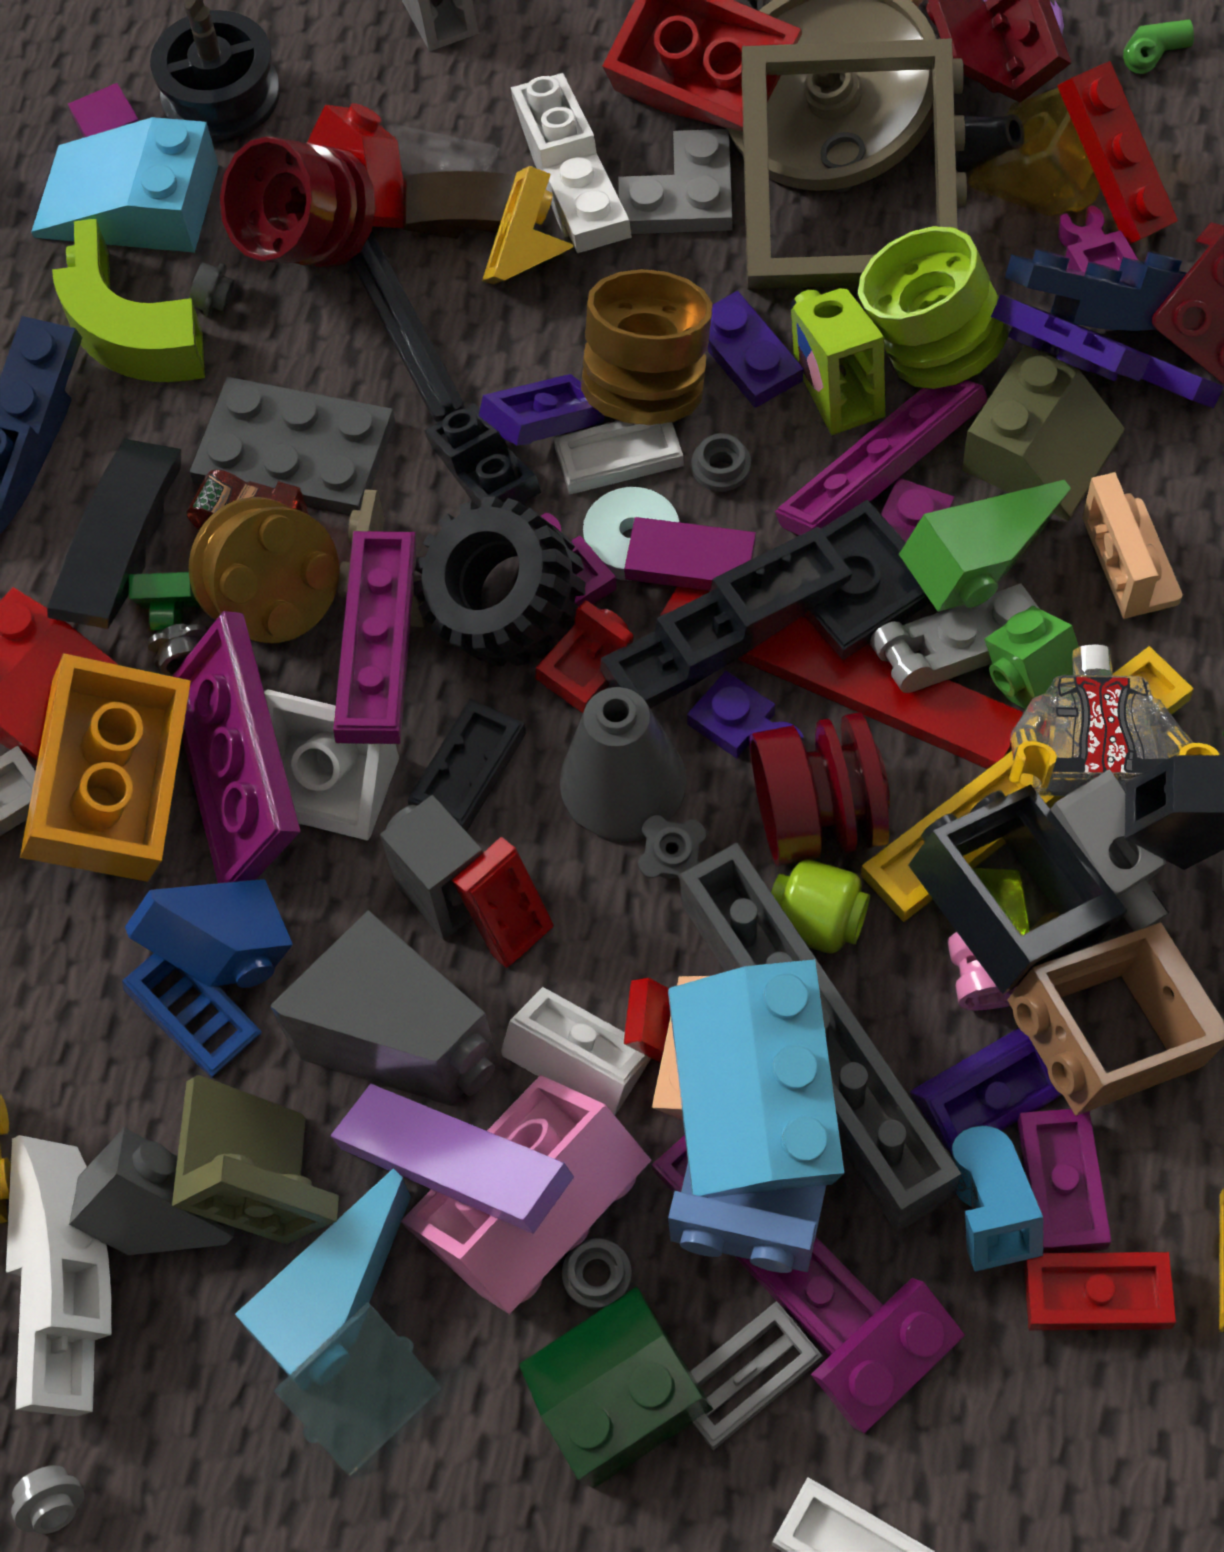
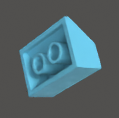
[668,959,844,1198]

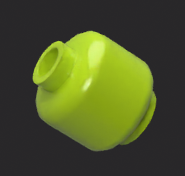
[771,859,870,954]

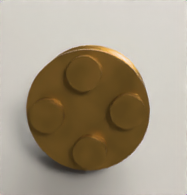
[189,497,340,643]

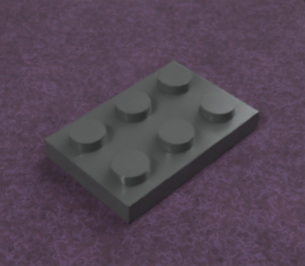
[190,377,395,515]

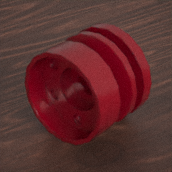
[220,136,376,268]
[750,712,890,867]

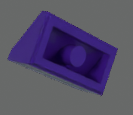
[910,1028,1062,1156]

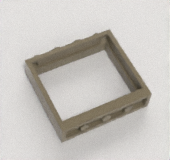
[741,38,968,290]

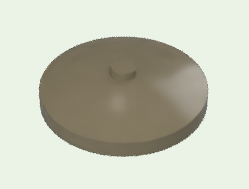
[727,0,936,191]

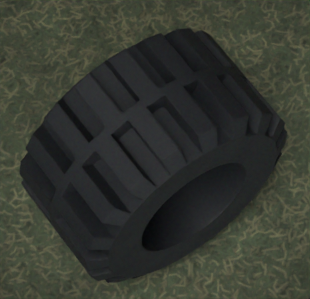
[413,497,586,667]

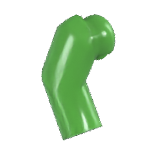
[1123,19,1194,74]

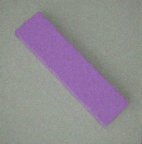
[331,1084,574,1234]

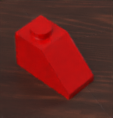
[307,103,404,228]

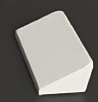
[501,987,651,1115]

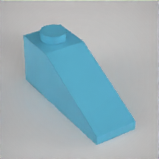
[235,1168,411,1390]

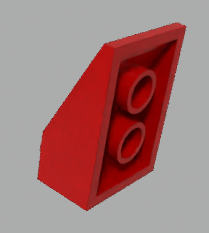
[602,0,802,132]
[0,587,118,767]

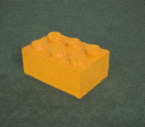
[20,653,191,882]

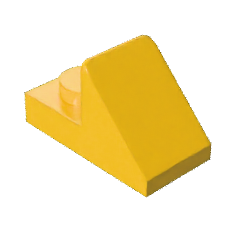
[482,166,574,284]

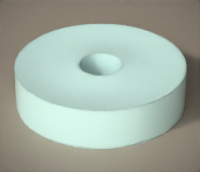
[583,487,679,581]

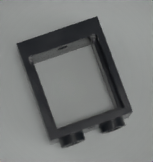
[908,784,1127,994]

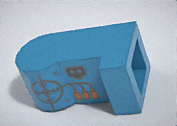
[952,1126,1043,1271]

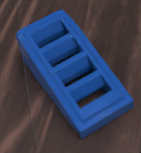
[122,953,262,1079]

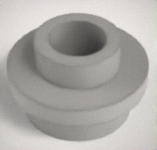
[11,1466,84,1534]

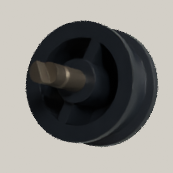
[150,0,280,141]

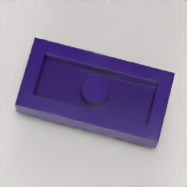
[707,291,804,408]
[478,374,605,446]

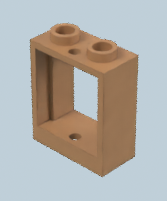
[1007,922,1224,1116]

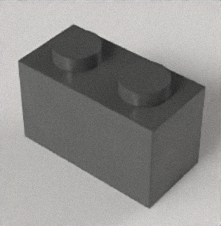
[380,795,483,941]

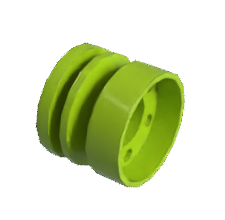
[858,226,1009,389]

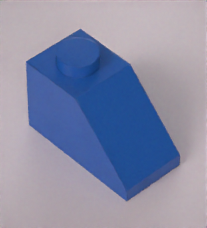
[125,879,293,988]

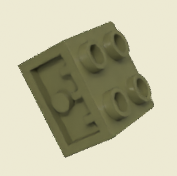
[172,1075,339,1245]

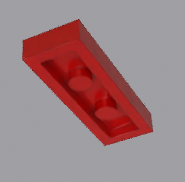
[1057,61,1178,244]

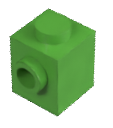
[984,605,1088,719]

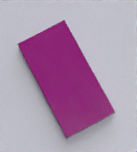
[172,611,301,883]

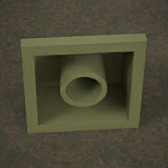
[962,345,1125,521]

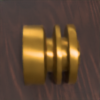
[581,269,713,425]

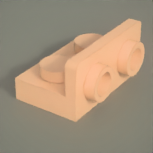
[1082,472,1182,619]

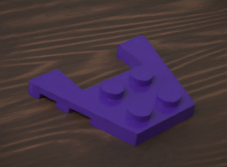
[991,294,1224,408]

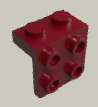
[926,0,1072,103]
[1152,222,1224,385]

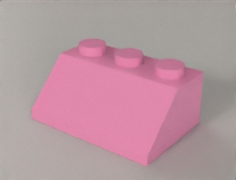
[401,1075,651,1314]

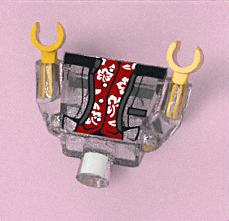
[1009,644,1219,796]

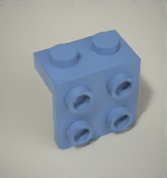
[668,1165,827,1273]

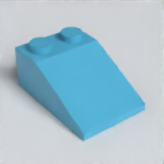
[31,117,219,253]

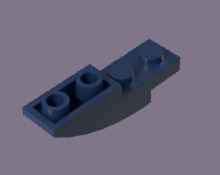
[1005,249,1188,331]
[0,316,83,534]

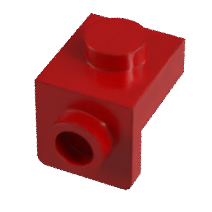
[535,600,634,713]

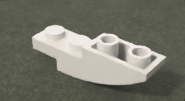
[511,73,632,253]
[6,1135,111,1417]

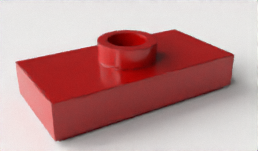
[452,837,554,968]

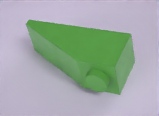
[899,479,1071,612]

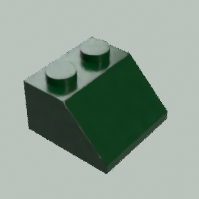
[519,1287,713,1488]

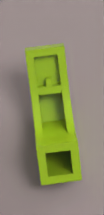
[52,219,205,382]

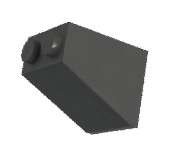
[270,910,497,1106]

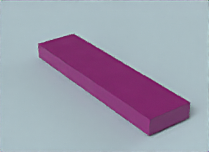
[774,380,988,536]
[333,531,417,744]
[652,1135,883,1356]

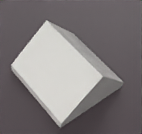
[264,689,399,840]

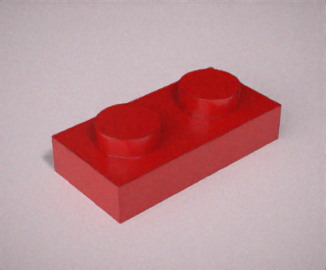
[1024,1252,1176,1331]

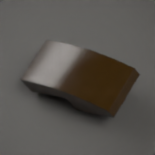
[403,171,516,239]

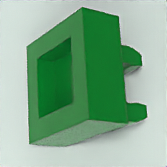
[129,572,201,634]

